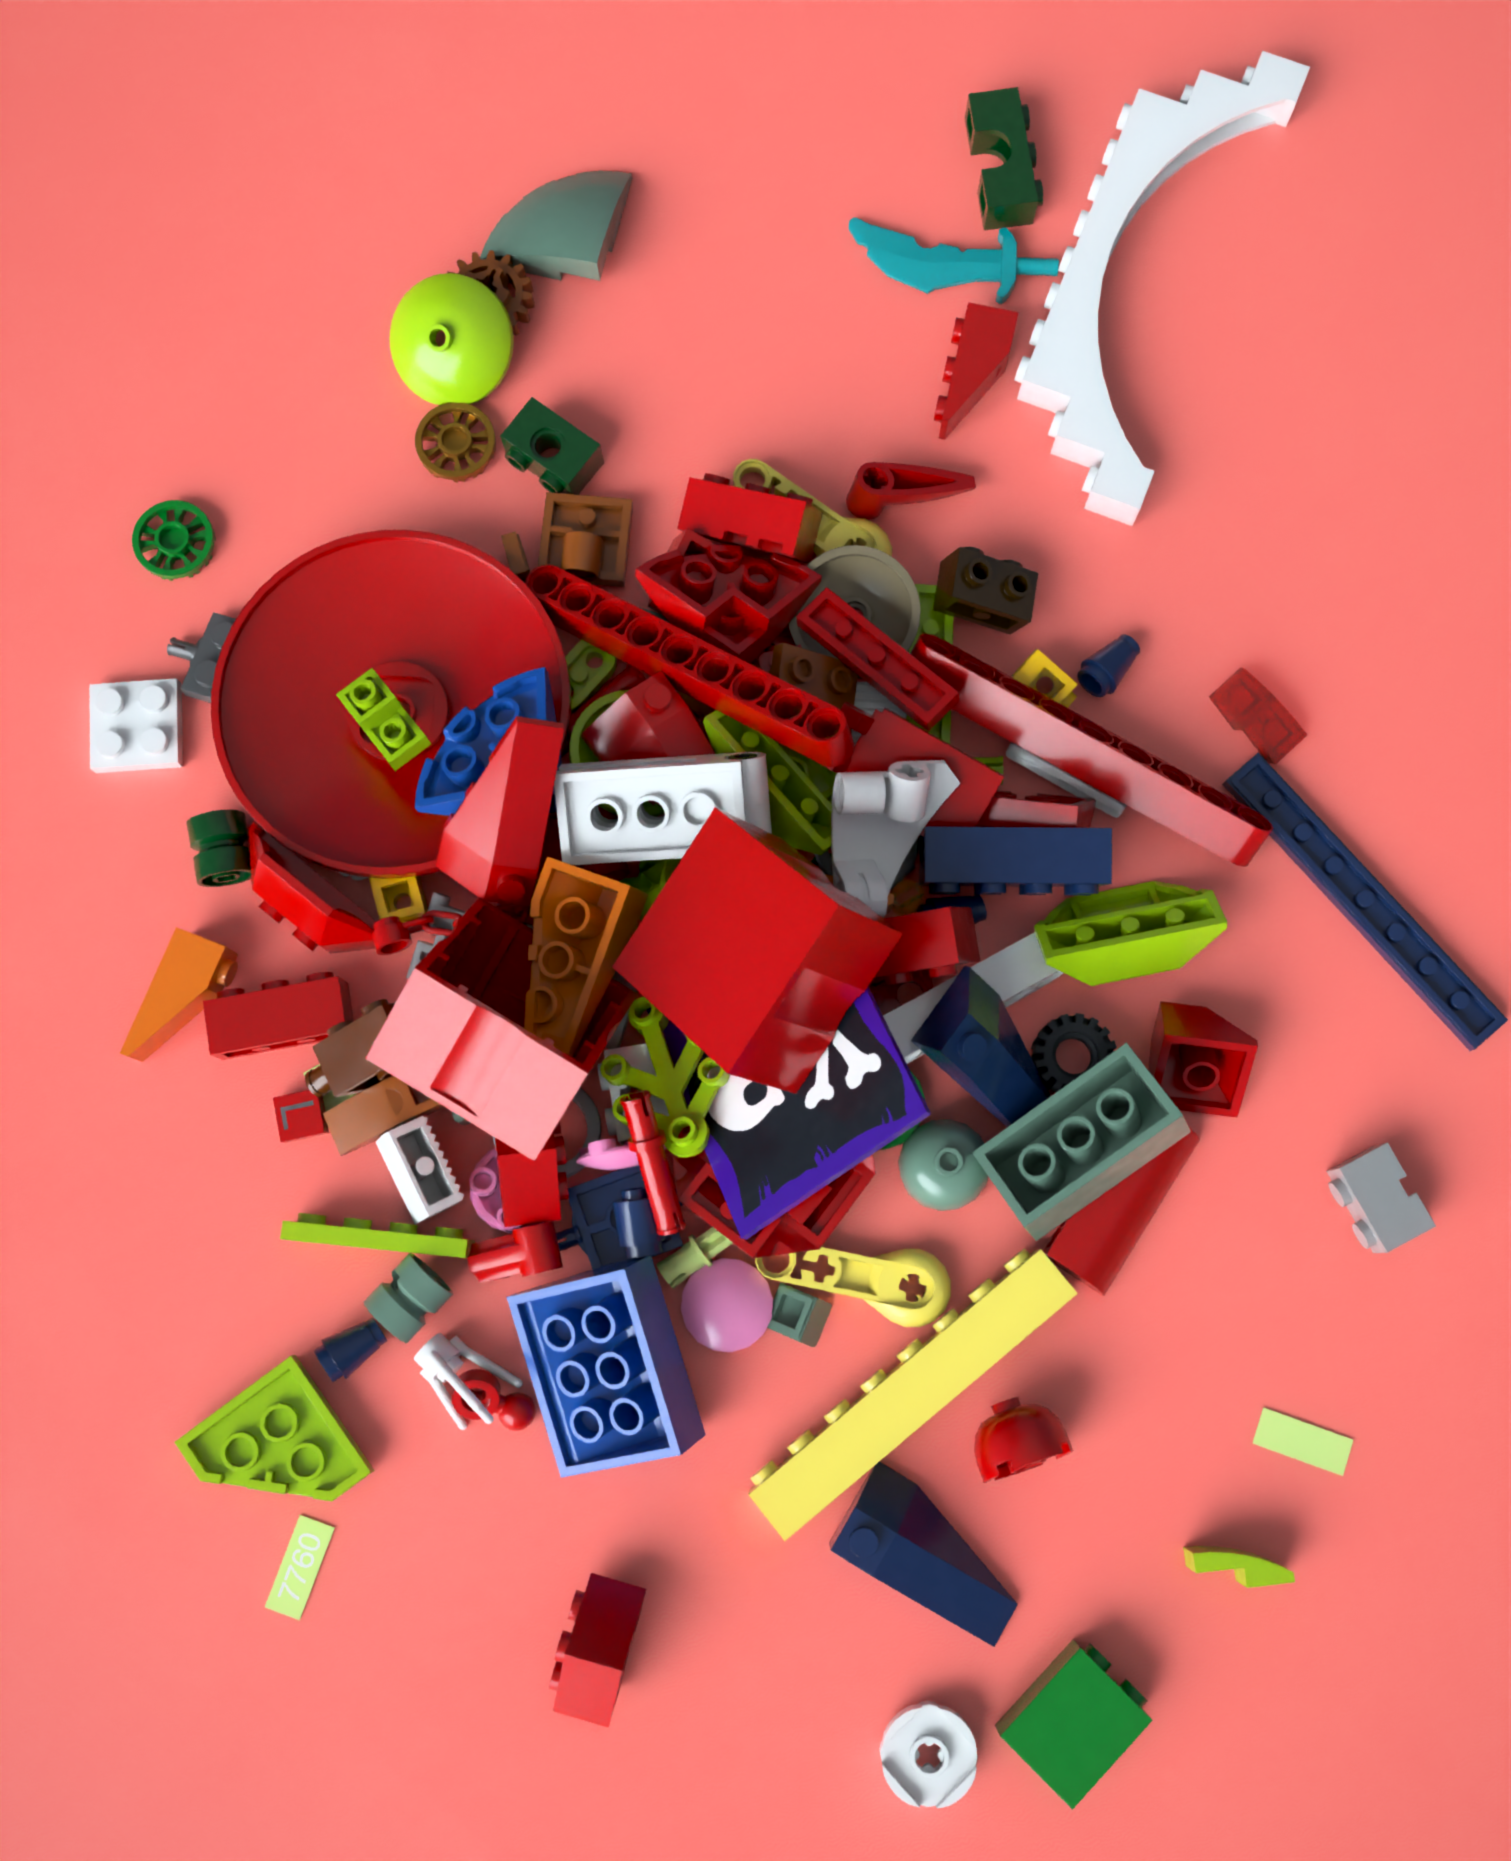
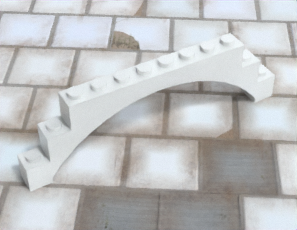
[1014,51,1310,526]

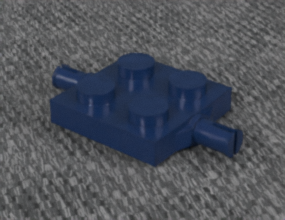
[556,1166,684,1269]

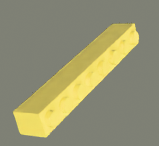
[748,1248,1078,1541]

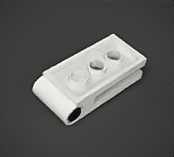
[554,752,772,865]

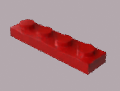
[796,587,959,732]

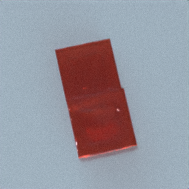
[1209,668,1307,764]

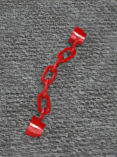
[371,862,630,955]

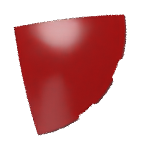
[635,545,822,664]

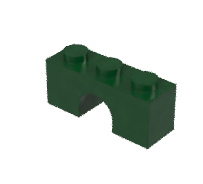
[964,87,1043,231]

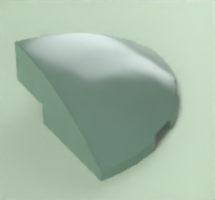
[480,171,632,281]

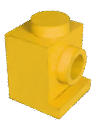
[1011,648,1078,708]
[369,876,428,923]

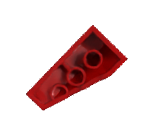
[581,671,716,808]

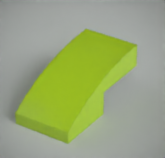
[1183,1546,1295,1588]

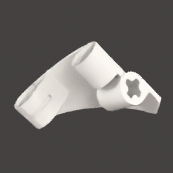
[831,760,960,918]

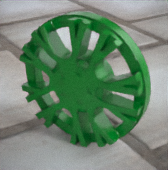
[132,500,216,581]

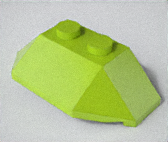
[703,710,837,855]
[1034,881,1228,986]

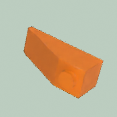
[119,927,238,1062]

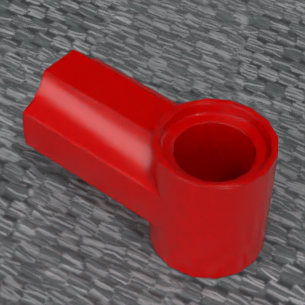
[467,1221,563,1283]

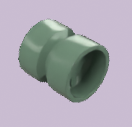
[363,1253,454,1343]

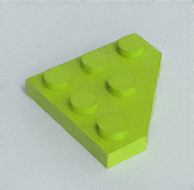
[174,1355,375,1502]

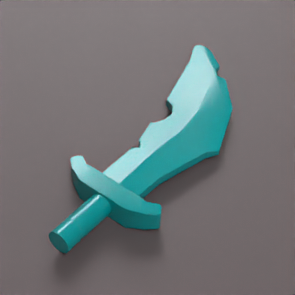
[849,218,1059,304]

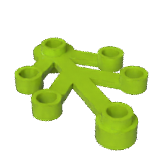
[600,997,730,1158]

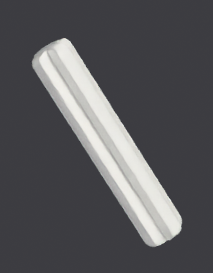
[1006,742,1127,818]

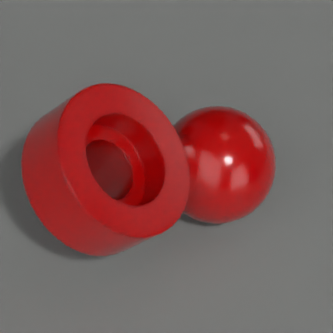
[452,1369,536,1431]

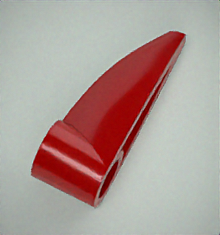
[846,462,976,520]

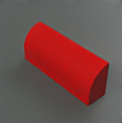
[1043,1127,1200,1296]

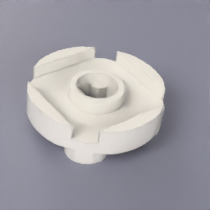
[879,1700,978,1808]

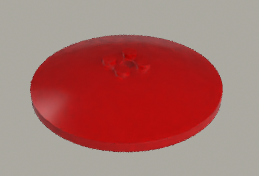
[211,530,571,879]

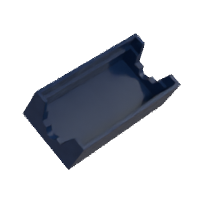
[918,826,1112,896]

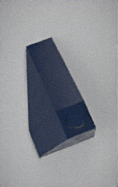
[911,966,1051,1127]
[829,1461,1018,1647]

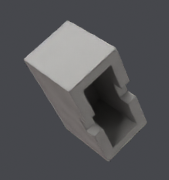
[1326,1142,1436,1253]

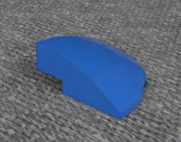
[415,667,562,816]

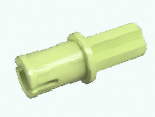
[656,1227,733,1289]

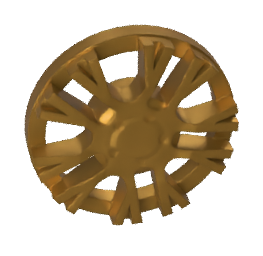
[415,402,496,483]

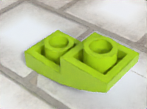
[336,668,431,771]

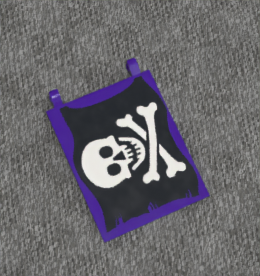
[647,987,931,1240]

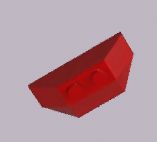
[248,821,377,954]

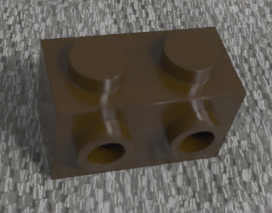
[933,547,1038,634]

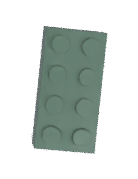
[972,1043,1191,1241]

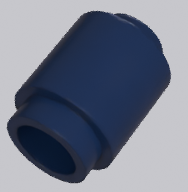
[613,1187,666,1258]

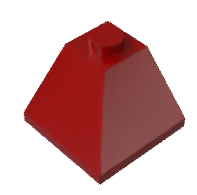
[1148,1001,1258,1118]

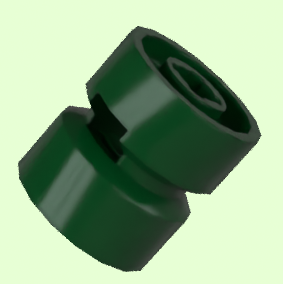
[186,810,251,887]

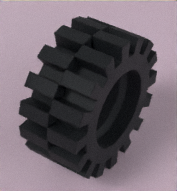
[1031,1013,1117,1093]

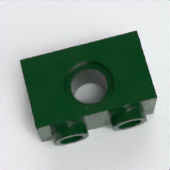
[500,397,604,495]

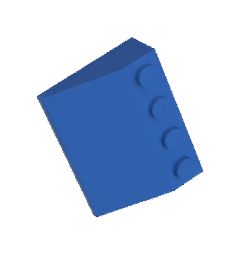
[506,1255,706,1478]

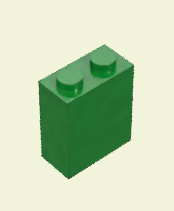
[995,1639,1153,1810]

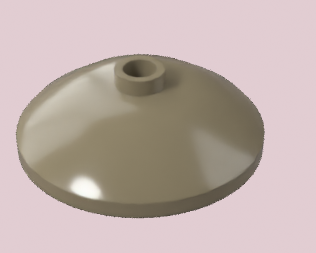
[789,545,920,679]

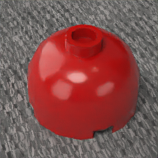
[974,1397,1073,1483]

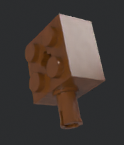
[305,999,396,1097]

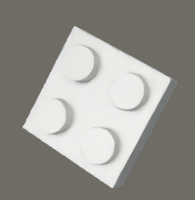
[89,678,183,773]

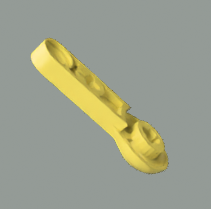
[733,459,892,557]
[755,1247,951,1327]

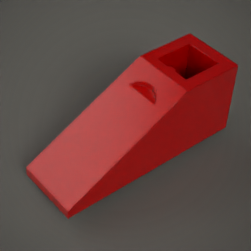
[933,302,1019,440]

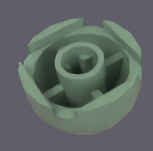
[898,1119,989,1211]

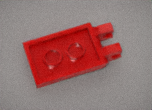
[823,701,1005,837]

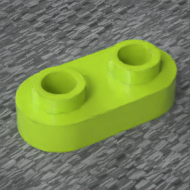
[565,640,617,715]

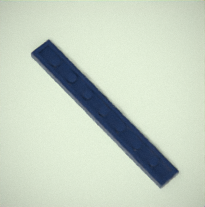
[1222,753,1508,1051]

